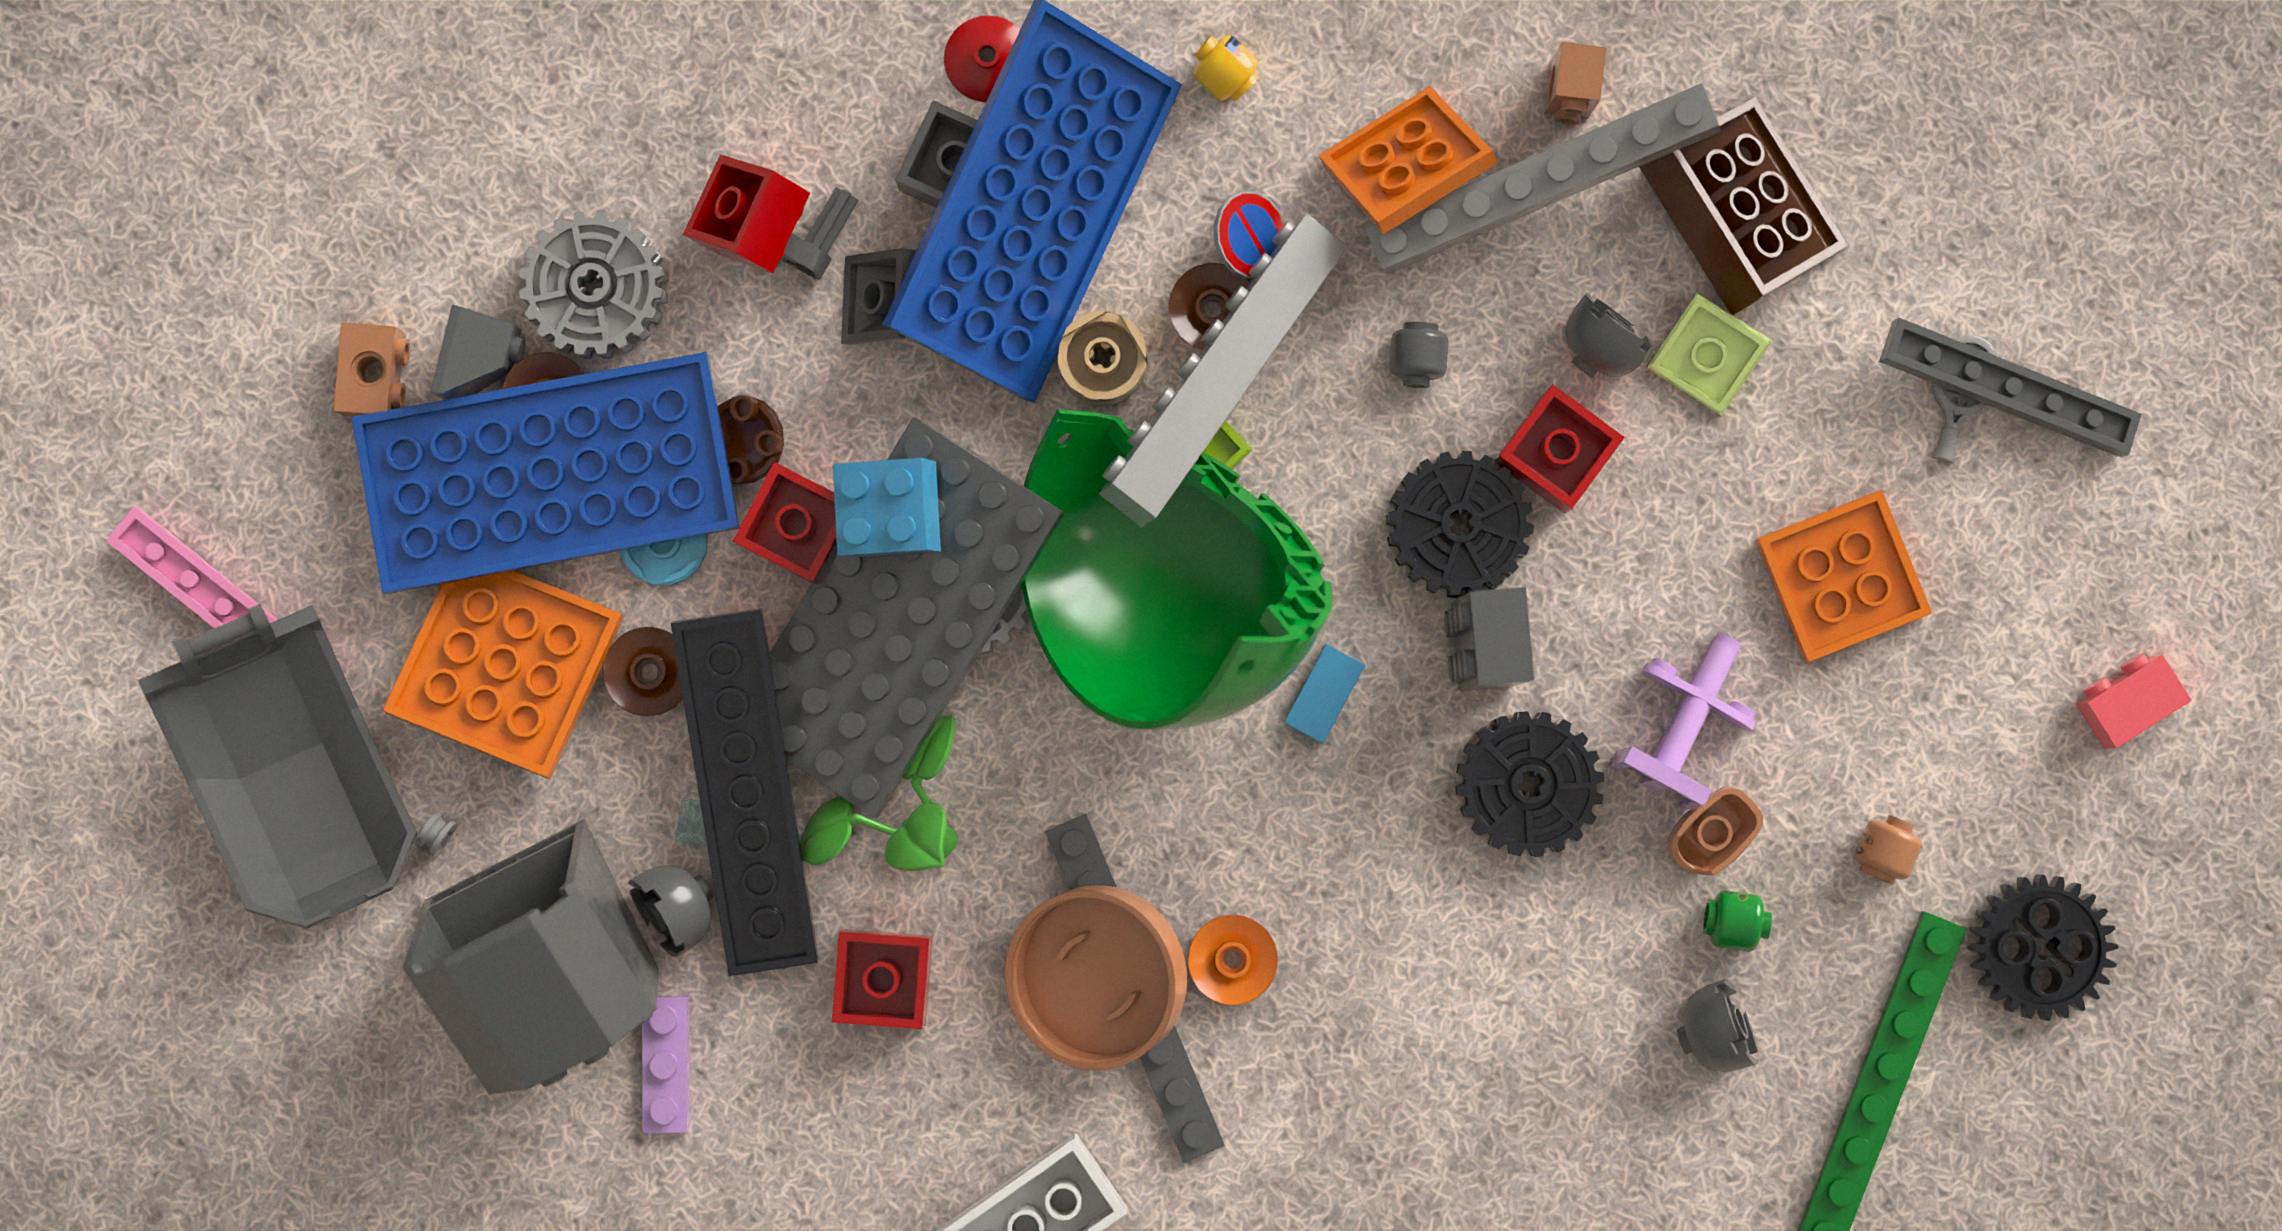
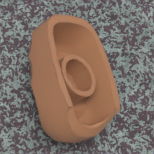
[1668,785,1763,876]

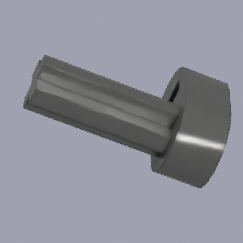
[781,187,858,280]

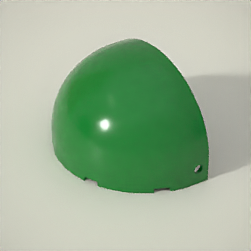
[1021,409,1333,729]

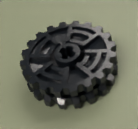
[1386,450,1534,598]
[1455,711,1604,857]

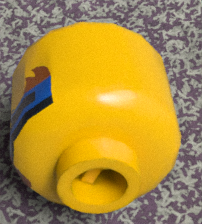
[1193,35,1259,102]

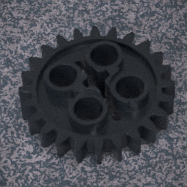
[1967,874,2118,1021]

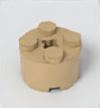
[1058,311,1147,406]

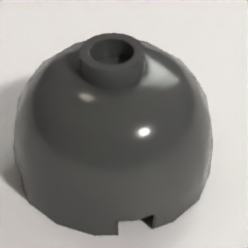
[1565,293,1656,377]
[628,865,713,957]
[1677,979,1758,1072]

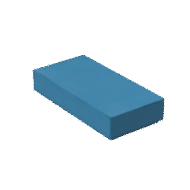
[1284,644,1365,744]

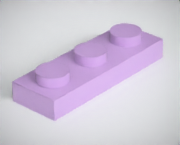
[642,996,689,1133]

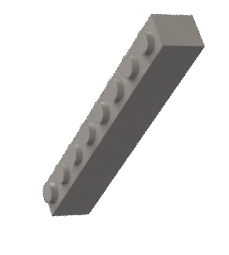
[1366,83,1721,273]
[1099,213,1348,527]

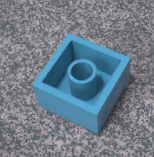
[833,458,941,557]

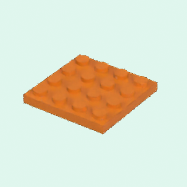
[382,571,624,780]

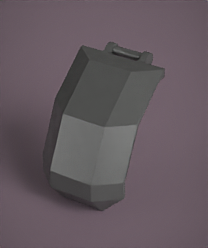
[138,604,418,929]

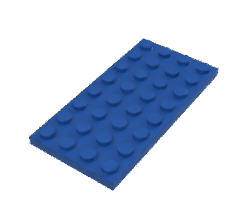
[882,0,1182,403]
[352,352,740,594]

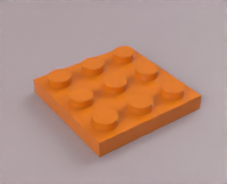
[1318,86,1497,235]
[1755,490,1932,663]

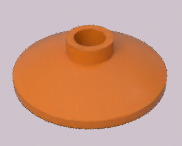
[1188,915,1278,1005]

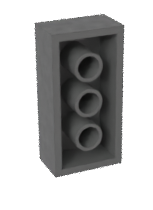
[1444,587,1535,691]

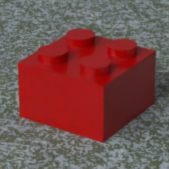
[683,154,810,274]
[1493,384,1625,514]
[732,462,837,584]
[831,929,933,1029]

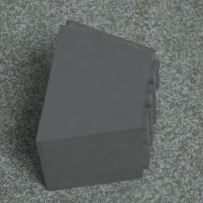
[402,819,659,1095]

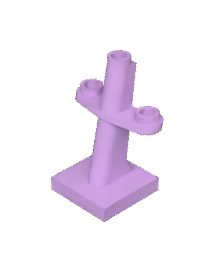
[1608,633,1756,810]

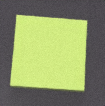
[1647,292,1772,416]

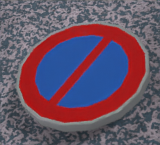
[1213,191,1285,279]

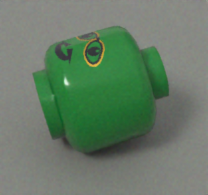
[1703,890,1772,952]

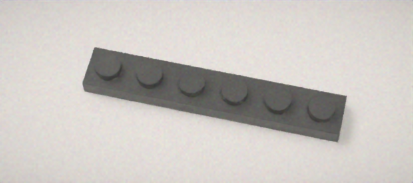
[1879,318,2142,458]

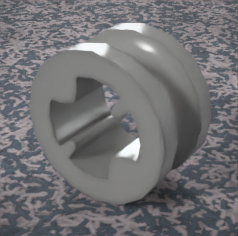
[415,811,458,857]

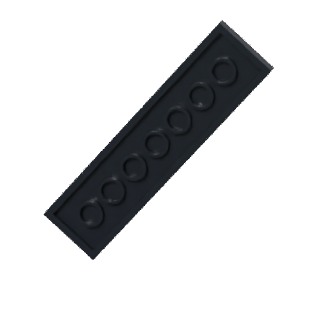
[671,608,819,976]

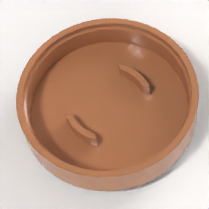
[1005,885,1187,1071]

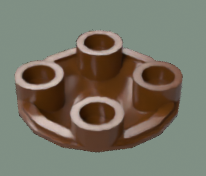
[718,395,784,484]

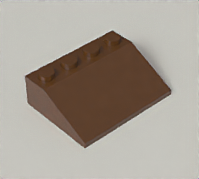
[1639,97,1848,315]

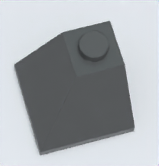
[841,248,916,344]
[430,305,526,400]

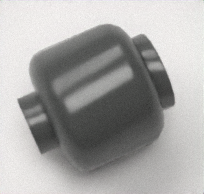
[1389,322,1449,388]

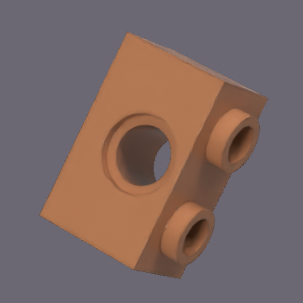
[1544,42,1607,124]
[333,322,410,417]

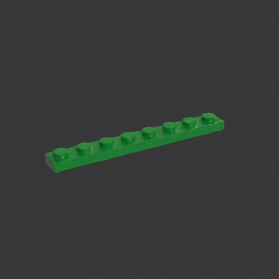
[1798,911,1967,1231]

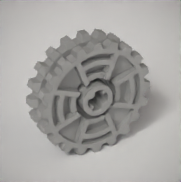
[518,211,669,359]

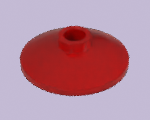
[944,15,1020,102]

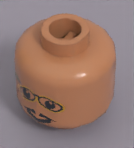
[1855,815,1922,885]

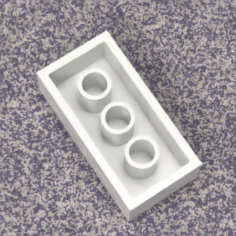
[935,1132,1127,1231]

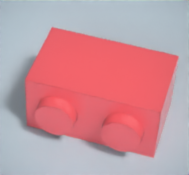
[2075,653,2192,749]

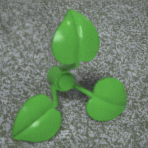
[800,715,958,871]

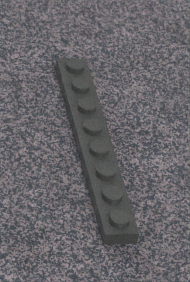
[1045,814,1225,1163]

